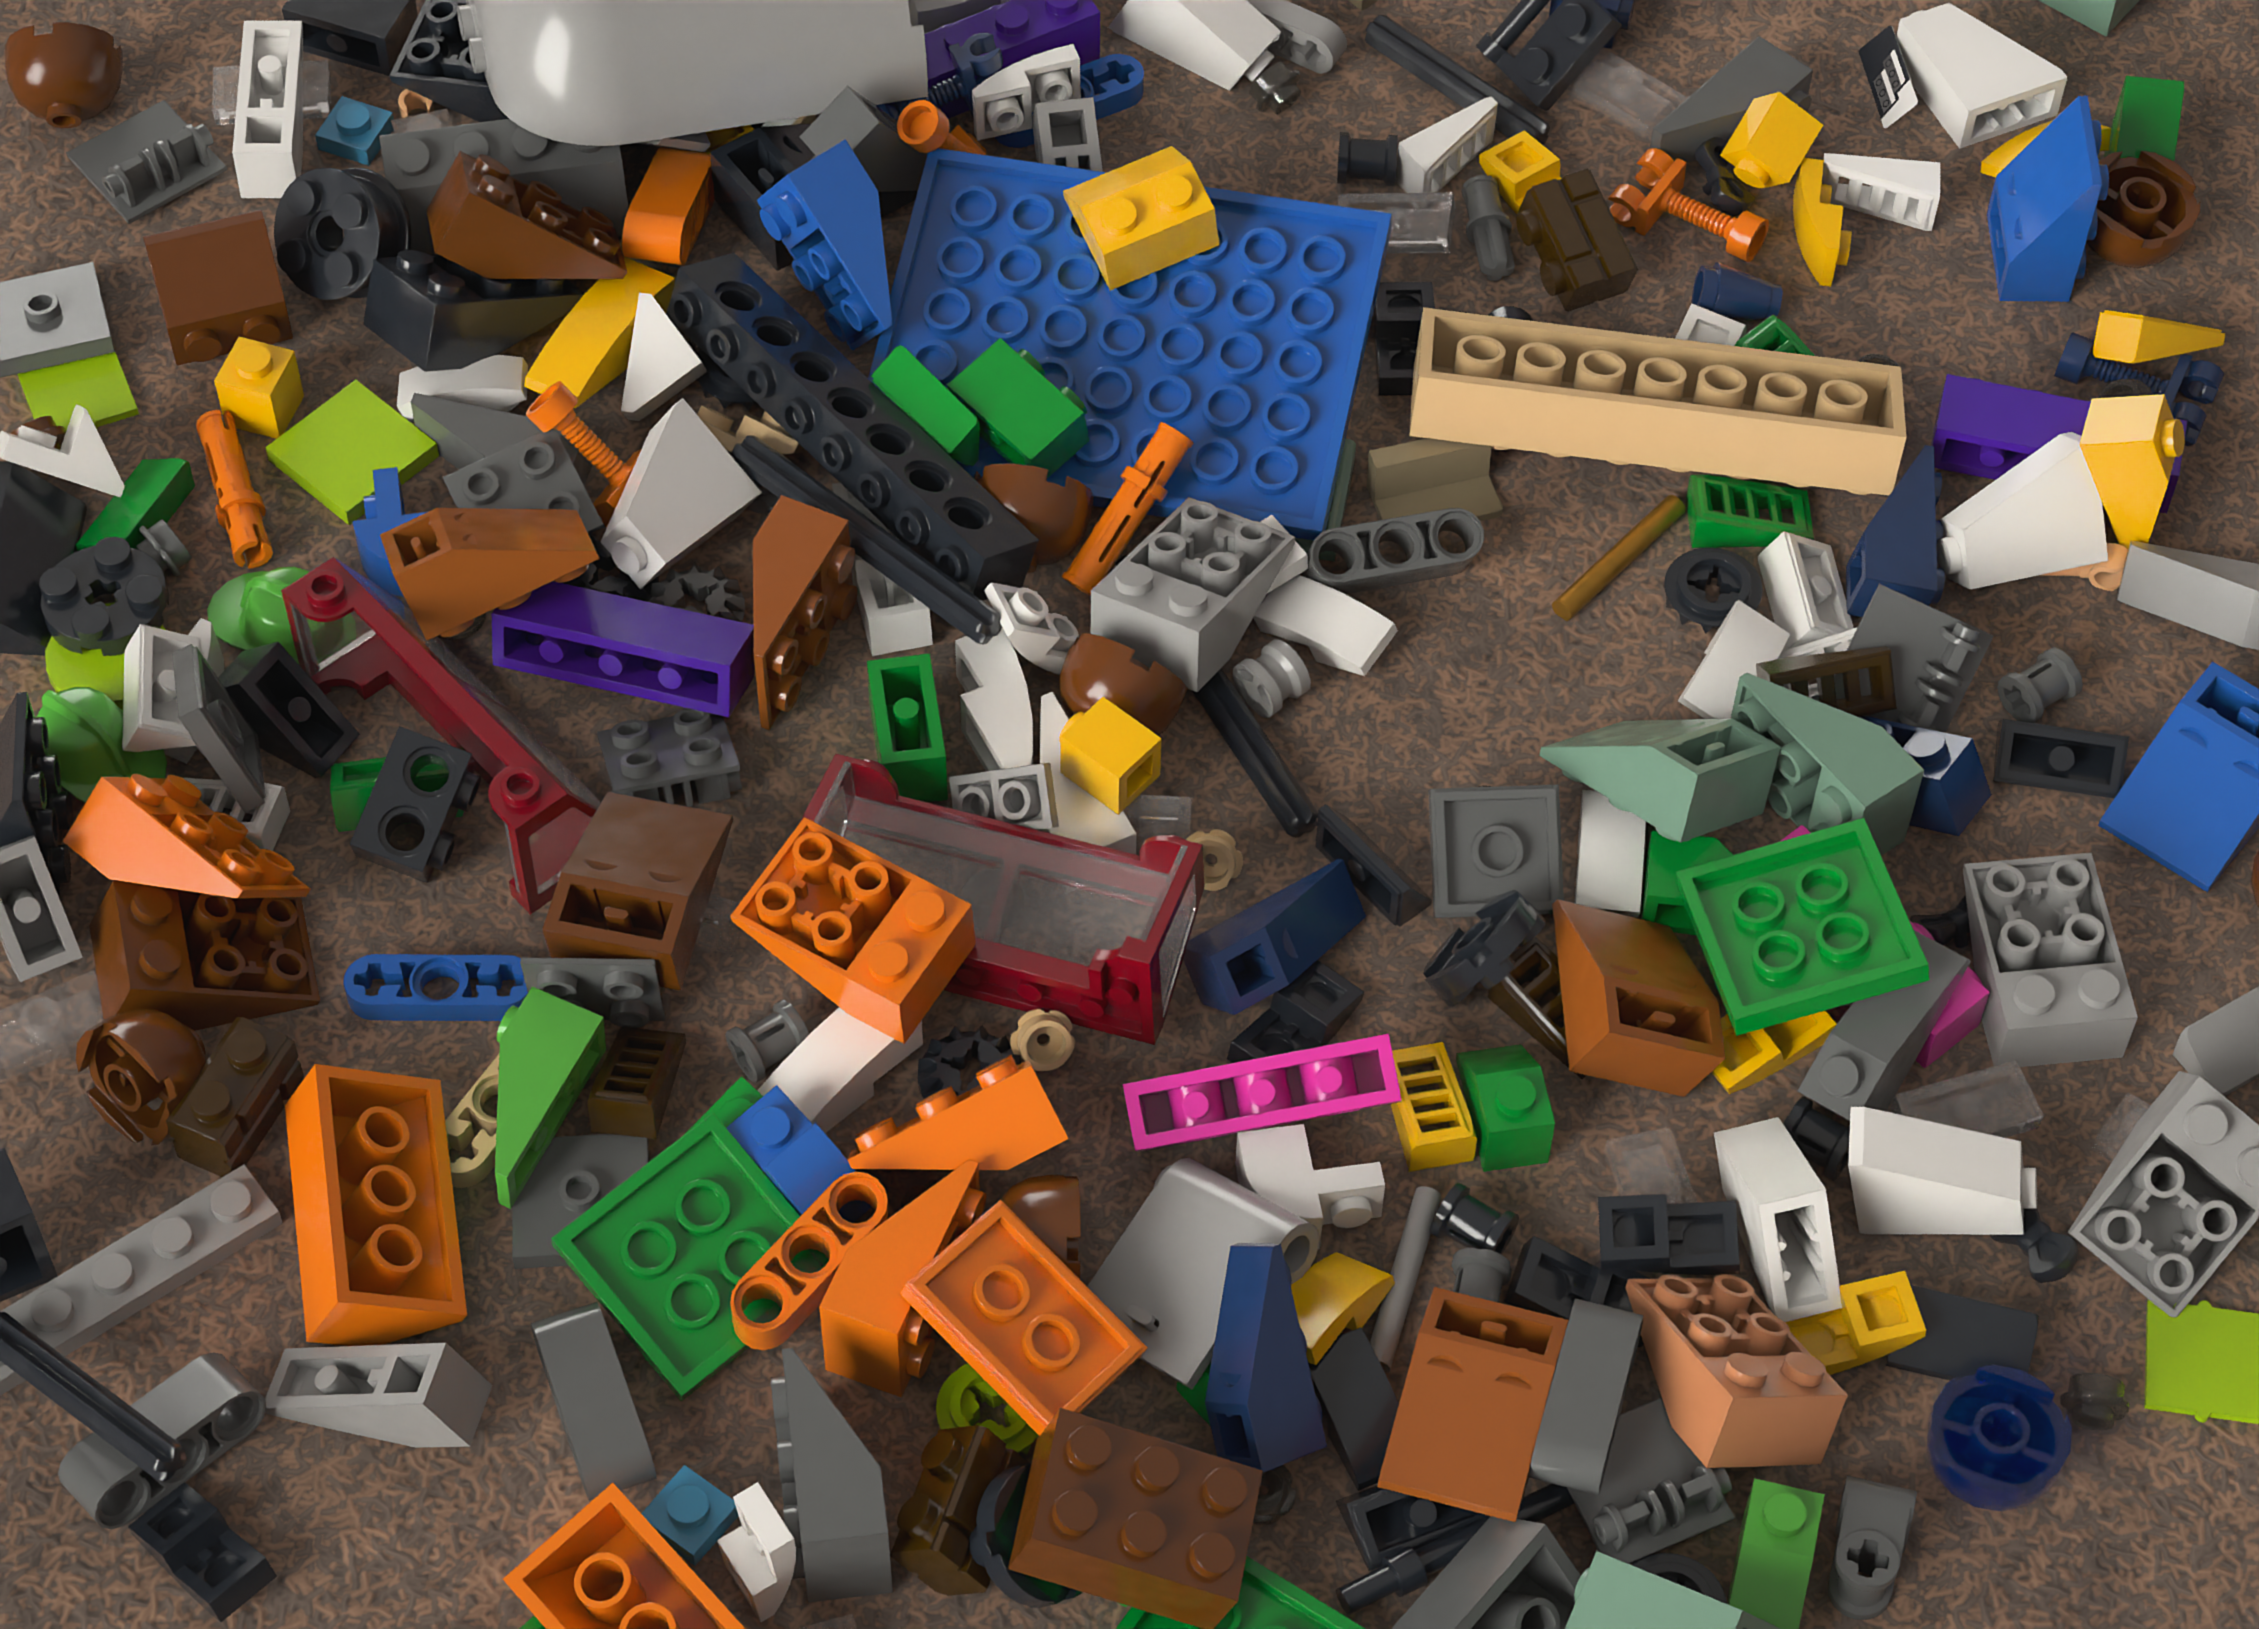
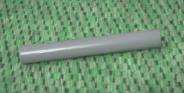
[1370,1186,1441,1374]

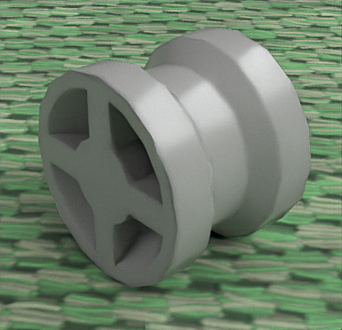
[1233,639,1311,718]

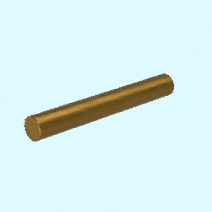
[1552,495,1685,621]

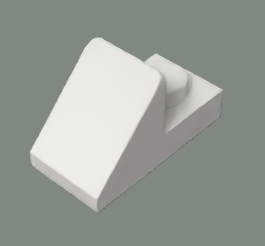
[0,404,125,498]

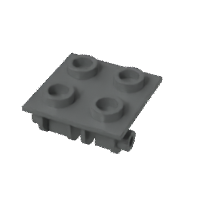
[66,100,227,224]
[443,429,604,536]
[1834,583,1994,733]
[597,708,742,807]
[520,957,666,1028]
[1567,1397,1735,1564]

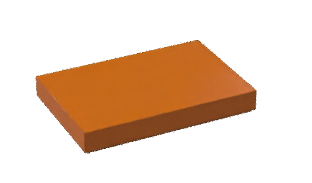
[900,1199,1148,1436]

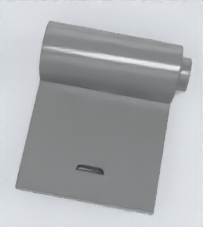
[1087,1158,1319,1389]

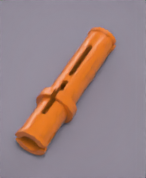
[196,410,273,568]
[1061,422,1194,596]

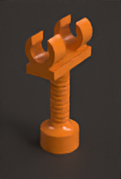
[897,100,987,155]
[1608,148,1769,262]
[526,381,641,528]

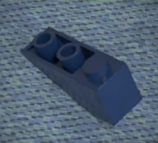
[1846,445,1945,617]
[1859,716,1992,836]
[1183,859,1366,1015]
[1205,1243,1327,1473]

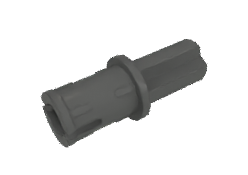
[1461,175,1515,282]

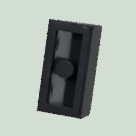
[1993,719,2129,799]
[1315,804,1432,927]
[1886,1285,2039,1397]
[1336,1485,1486,1571]

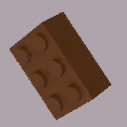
[1008,1408,1263,1629]

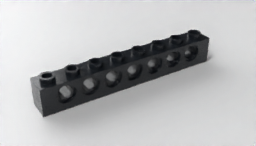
[666,253,1039,601]

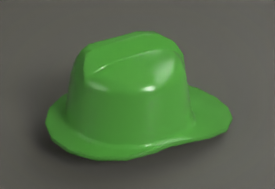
[207,567,350,664]
[35,687,167,803]

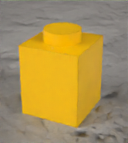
[1720,92,1823,188]
[214,337,304,439]
[1059,697,1162,815]

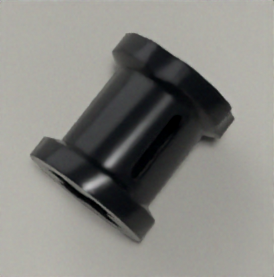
[1337,132,1398,186]
[1783,1096,1850,1181]
[1430,1183,1519,1254]

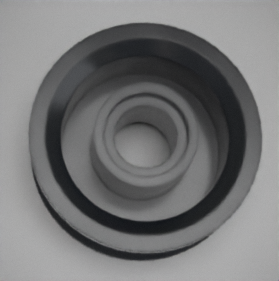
[274,168,411,300]

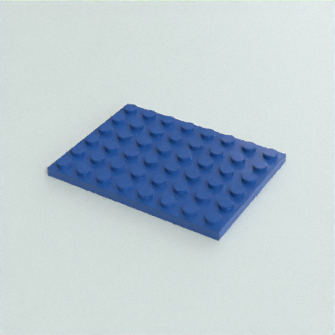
[868,148,1392,541]

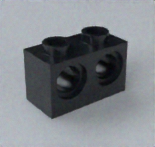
[350,726,481,883]

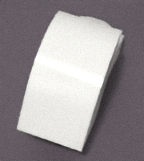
[1235,1124,1385,1249]

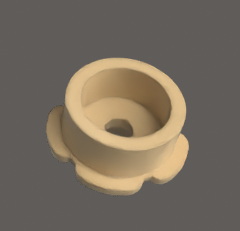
[1186,829,1243,891]
[1010,1008,1075,1071]

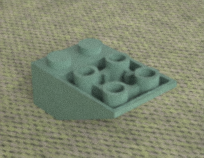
[1731,673,1924,856]
[1539,718,1781,842]

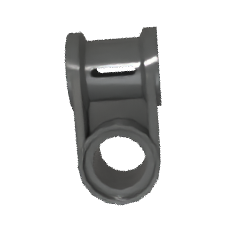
[1828,1475,1917,1620]

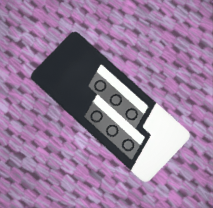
[1859,25,1918,128]

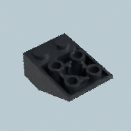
[389,0,509,122]
[710,123,918,271]
[363,250,585,372]
[0,692,73,896]

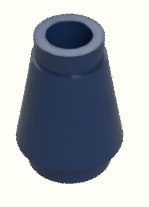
[1691,262,1783,320]

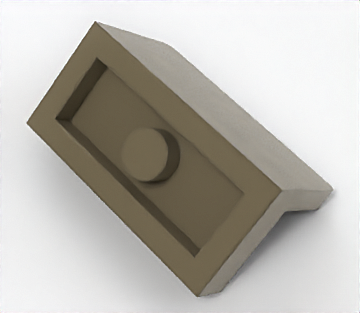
[1367,438,1503,521]

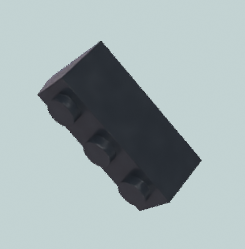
[0,461,87,656]

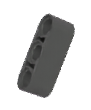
[1302,508,1484,594]
[1529,1299,1644,1495]
[531,1302,657,1501]
[58,1352,266,1529]

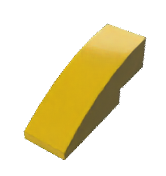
[524,257,675,408]

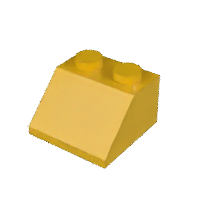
[1063,146,1219,291]

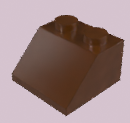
[143,210,293,366]

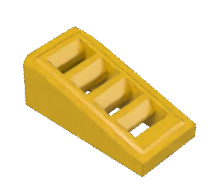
[2093,310,2225,364]
[1391,1042,1477,1172]

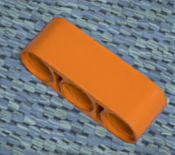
[622,147,715,266]
[730,1172,888,1350]

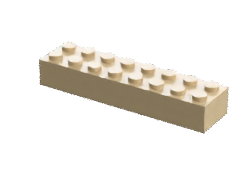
[1409,307,1907,496]

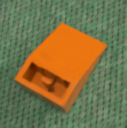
[63,774,311,898]
[730,817,976,1044]
[847,1055,1069,1170]
[819,1159,987,1397]

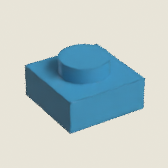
[315,96,395,166]
[641,1465,739,1566]

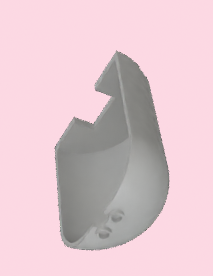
[457,0,928,146]

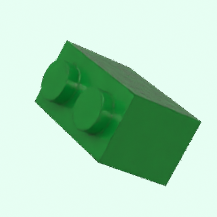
[947,338,1090,478]
[867,653,948,802]

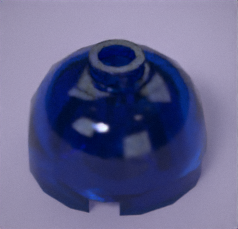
[1927,1365,2072,1512]

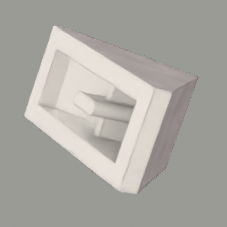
[621,292,707,421]

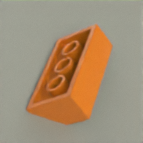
[285,1064,467,1346]
[503,1483,745,1629]

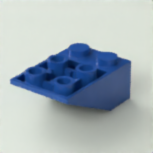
[1987,96,2109,302]
[756,139,893,350]
[2098,662,2259,893]

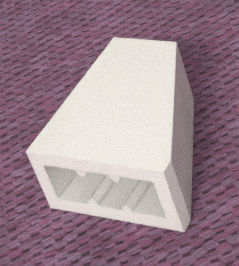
[1109,0,1281,91]
[1896,3,2067,149]
[601,398,762,589]
[1937,432,2108,589]
[1848,1107,2037,1235]
[1714,1117,1842,1322]

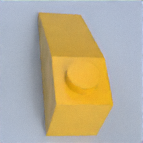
[2079,394,2185,549]

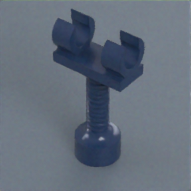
[876,33,1004,121]
[2054,332,2224,446]

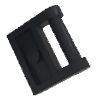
[1476,0,1622,111]

